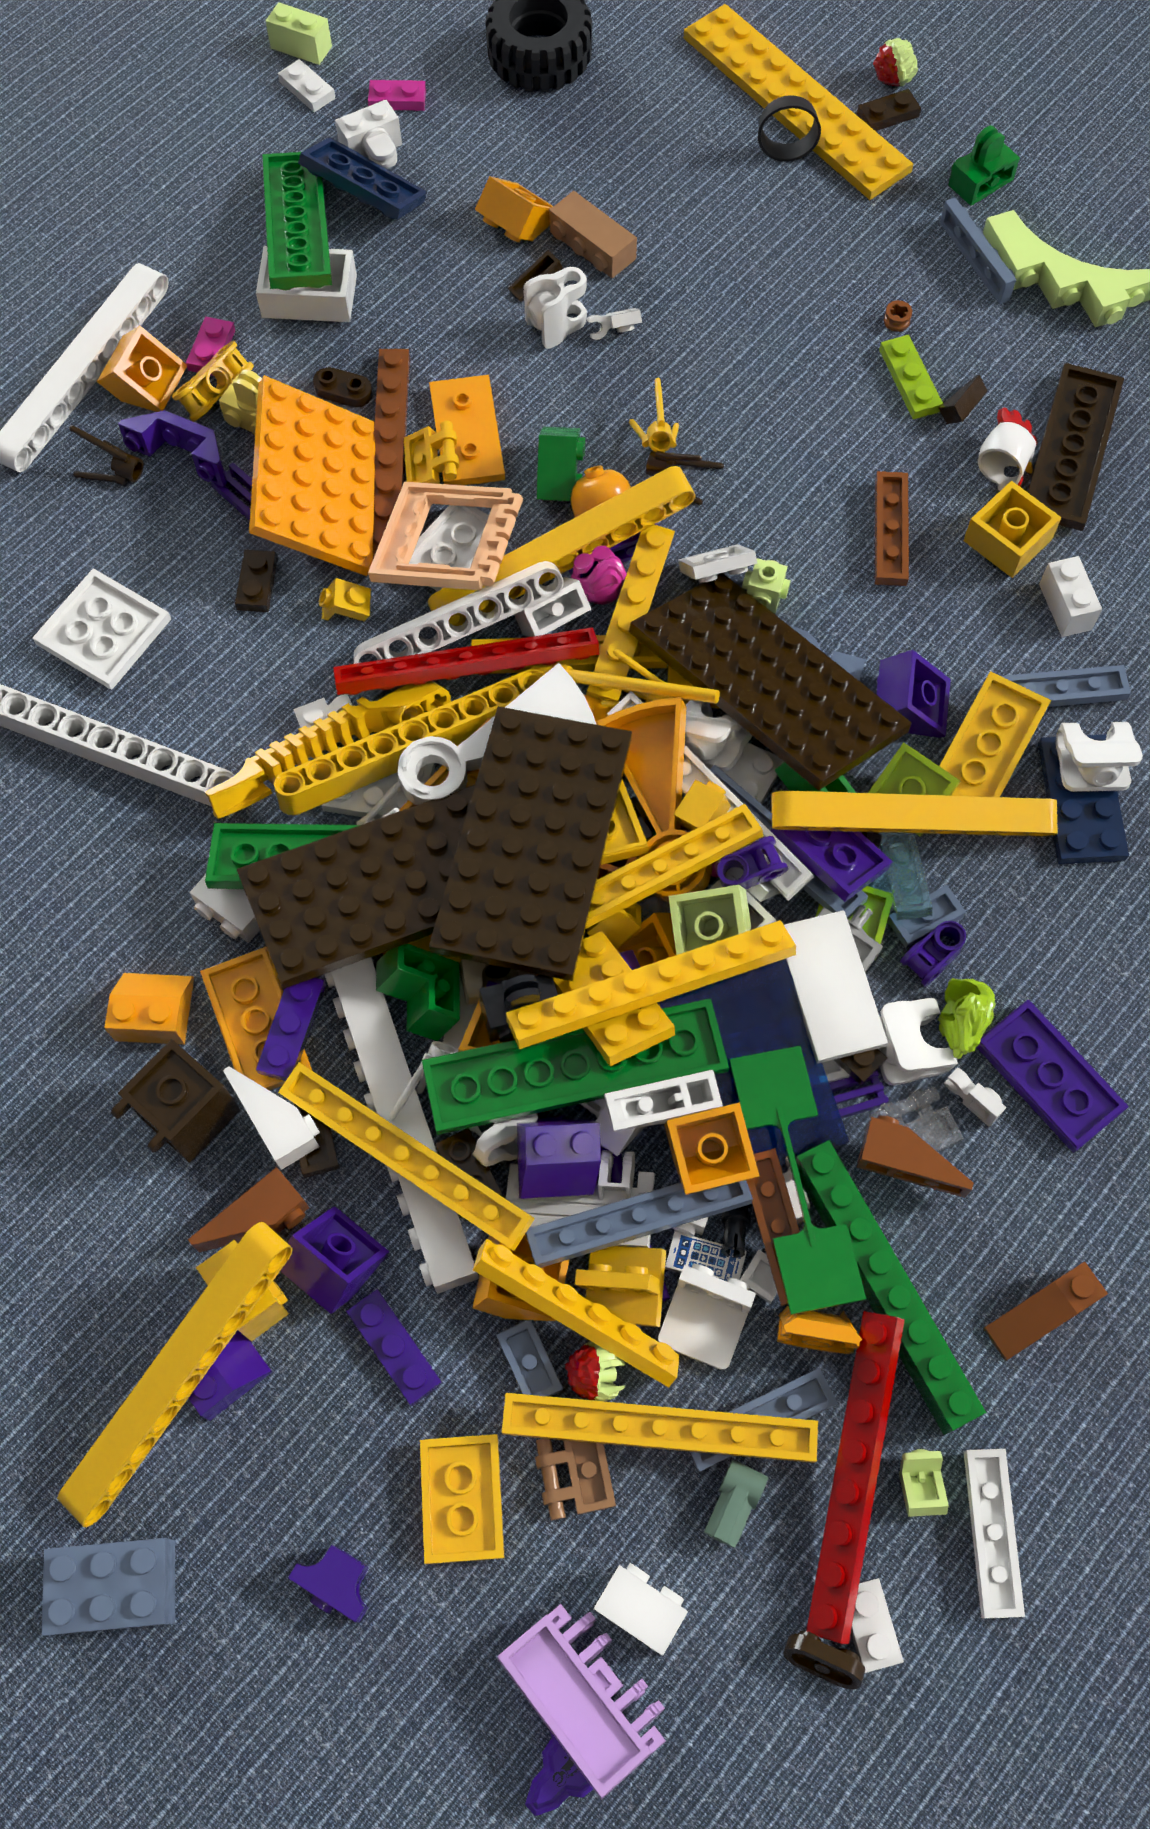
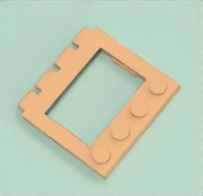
[368,482,523,591]

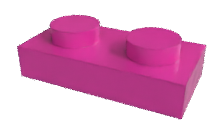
[368,80,426,111]
[186,316,235,376]

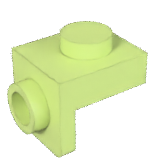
[899,1449,949,1517]

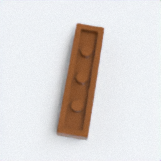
[875,471,909,586]
[746,1148,800,1306]

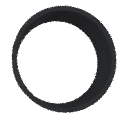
[758,95,821,162]

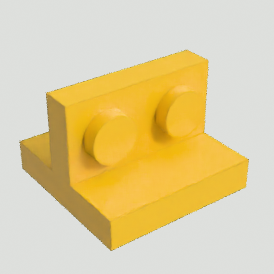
[575,1246,666,1327]

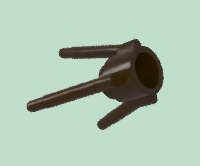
[69,425,144,486]
[646,450,724,505]

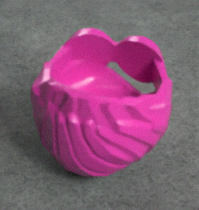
[571,546,627,605]

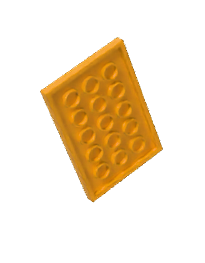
[249,375,375,576]

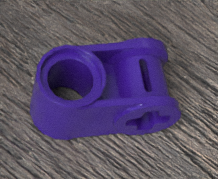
[717,836,789,890]
[900,921,966,987]

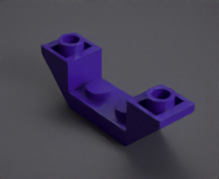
[118,410,227,487]

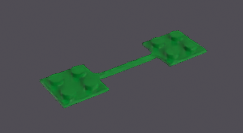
[729,1045,866,1315]

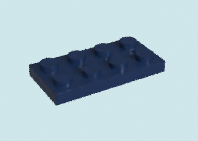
[298,137,427,220]
[1038,734,1129,864]

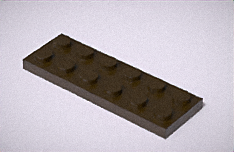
[1028,363,1124,531]

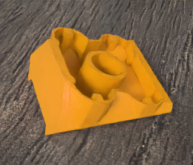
[777,1306,862,1354]

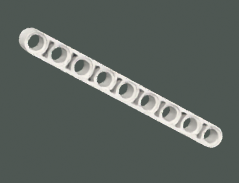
[0,263,169,472]
[0,684,235,806]

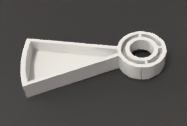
[398,663,596,805]

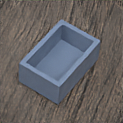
[42,1538,175,1636]

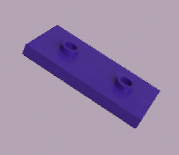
[977,999,1129,1153]

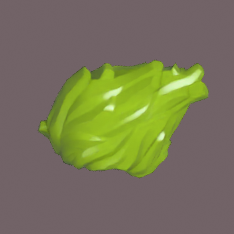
[938,978,996,1059]

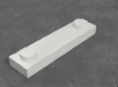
[963,1449,1025,1618]

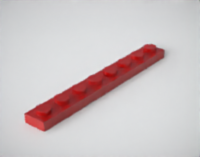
[333,627,600,695]
[806,1311,905,1644]

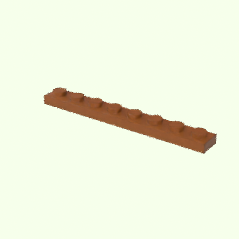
[373,349,410,559]

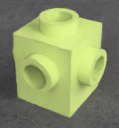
[742,558,791,613]

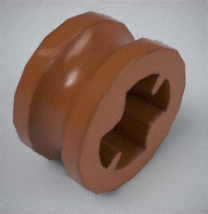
[884,300,913,332]

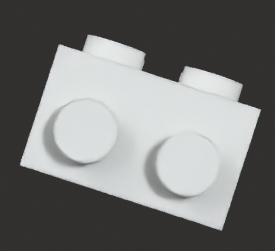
[658,1264,756,1370]

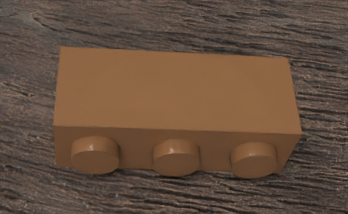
[549,191,637,278]

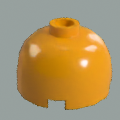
[571,465,631,518]

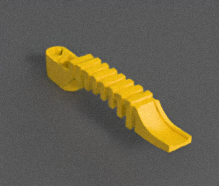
[205,681,451,819]

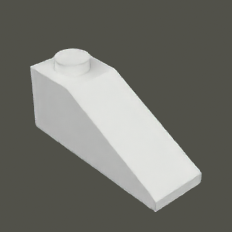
[223,1066,320,1170]
[604,1070,723,1132]

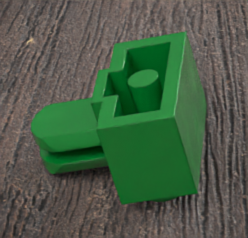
[948,125,1020,206]

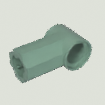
[704,1459,768,1548]

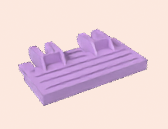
[497,1604,666,1800]

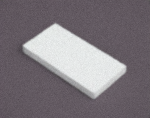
[784,910,888,1064]

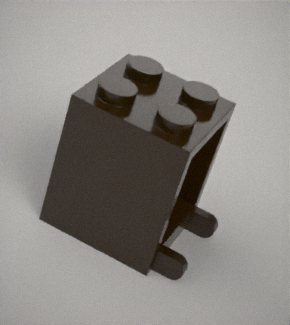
[111,1039,241,1163]

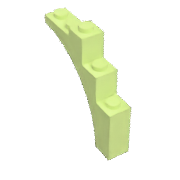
[983,210,1150,327]

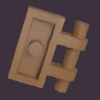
[535,1438,616,1521]

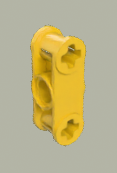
[172,340,254,422]

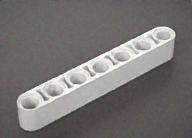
[354,561,564,664]

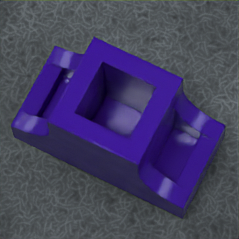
[288,1545,370,1622]

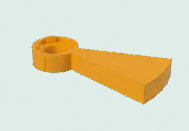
[597,697,712,903]

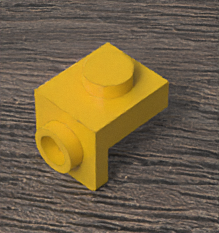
[319,578,371,622]

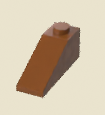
[856,1116,974,1198]
[188,1167,309,1252]
[983,1261,1108,1361]

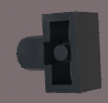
[479,974,558,1043]

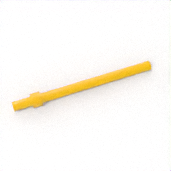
[531,664,720,704]

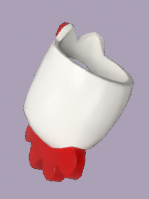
[978,408,1038,491]

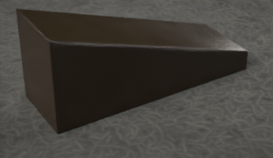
[508,250,563,302]
[939,375,988,424]

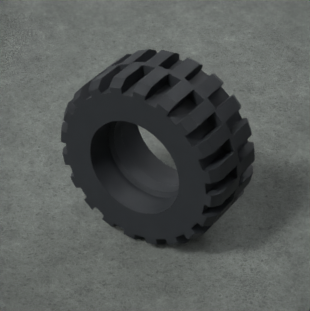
[485,0,592,92]

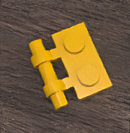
[404,421,459,484]

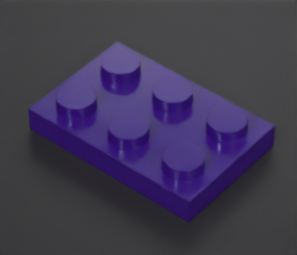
[770,828,893,902]

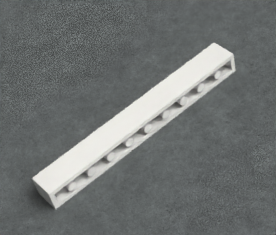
[324,957,479,1294]

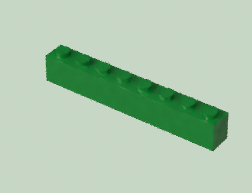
[796,1140,986,1435]

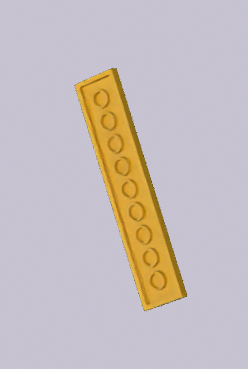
[683,4,913,200]

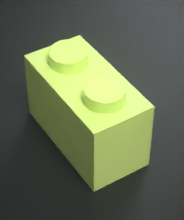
[266,2,332,65]

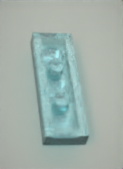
[879,832,933,921]

